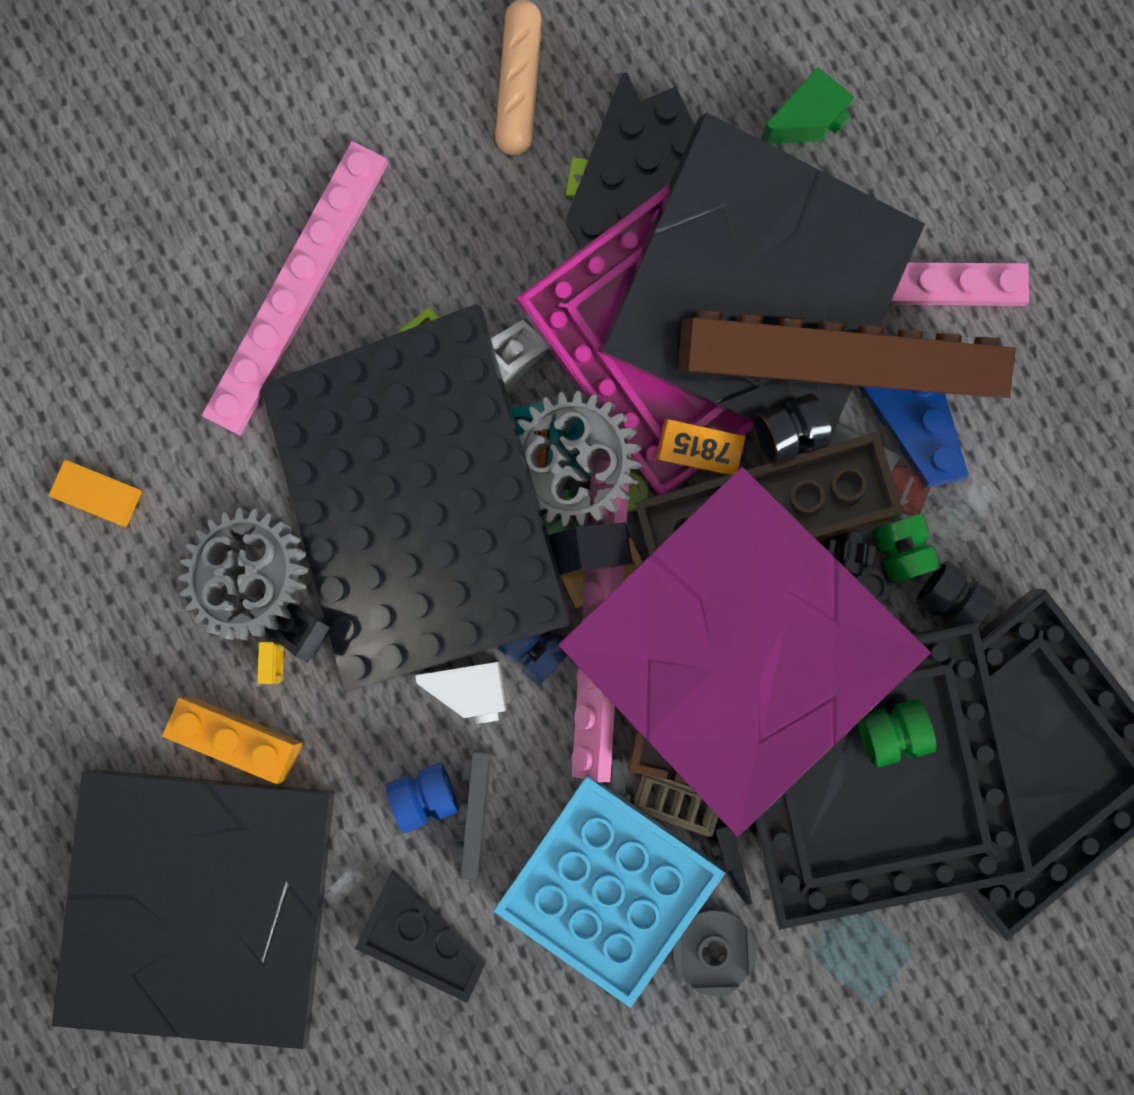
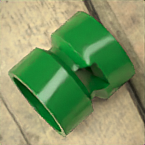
[871,513,942,584]
[858,698,936,768]

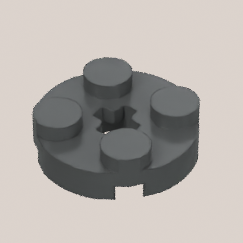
[672,908,756,996]

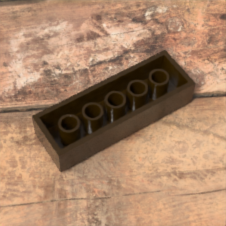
[635,432,903,556]

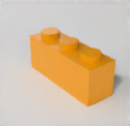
[162,696,303,784]

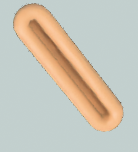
[495,0,542,155]

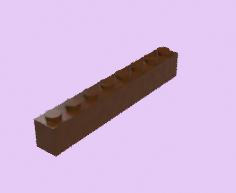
[678,311,1016,398]

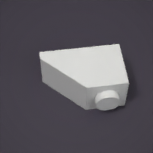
[491,320,549,392]
[415,662,507,724]

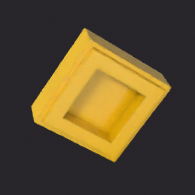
[258,642,284,684]

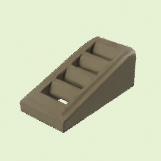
[633,774,718,838]

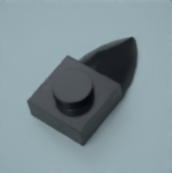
[707,822,752,905]

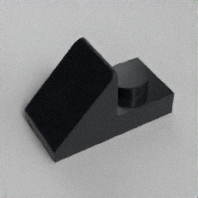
[264,603,330,663]

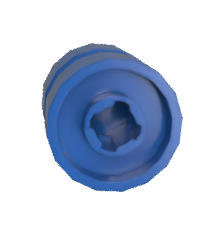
[386,762,459,833]

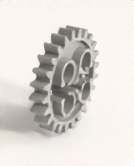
[518,391,642,527]
[178,508,308,641]

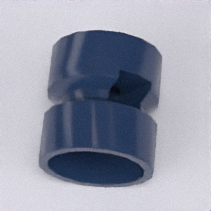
[497,632,567,686]

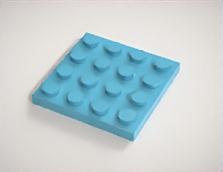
[493,774,725,1008]

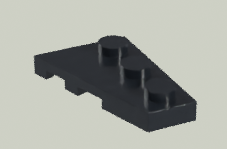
[355,869,486,1003]

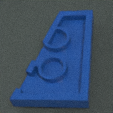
[858,386,969,488]

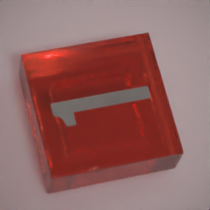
[892,465,931,517]

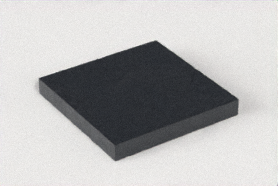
[598,112,925,451]
[963,588,1134,941]
[754,622,1035,930]
[52,769,334,1049]

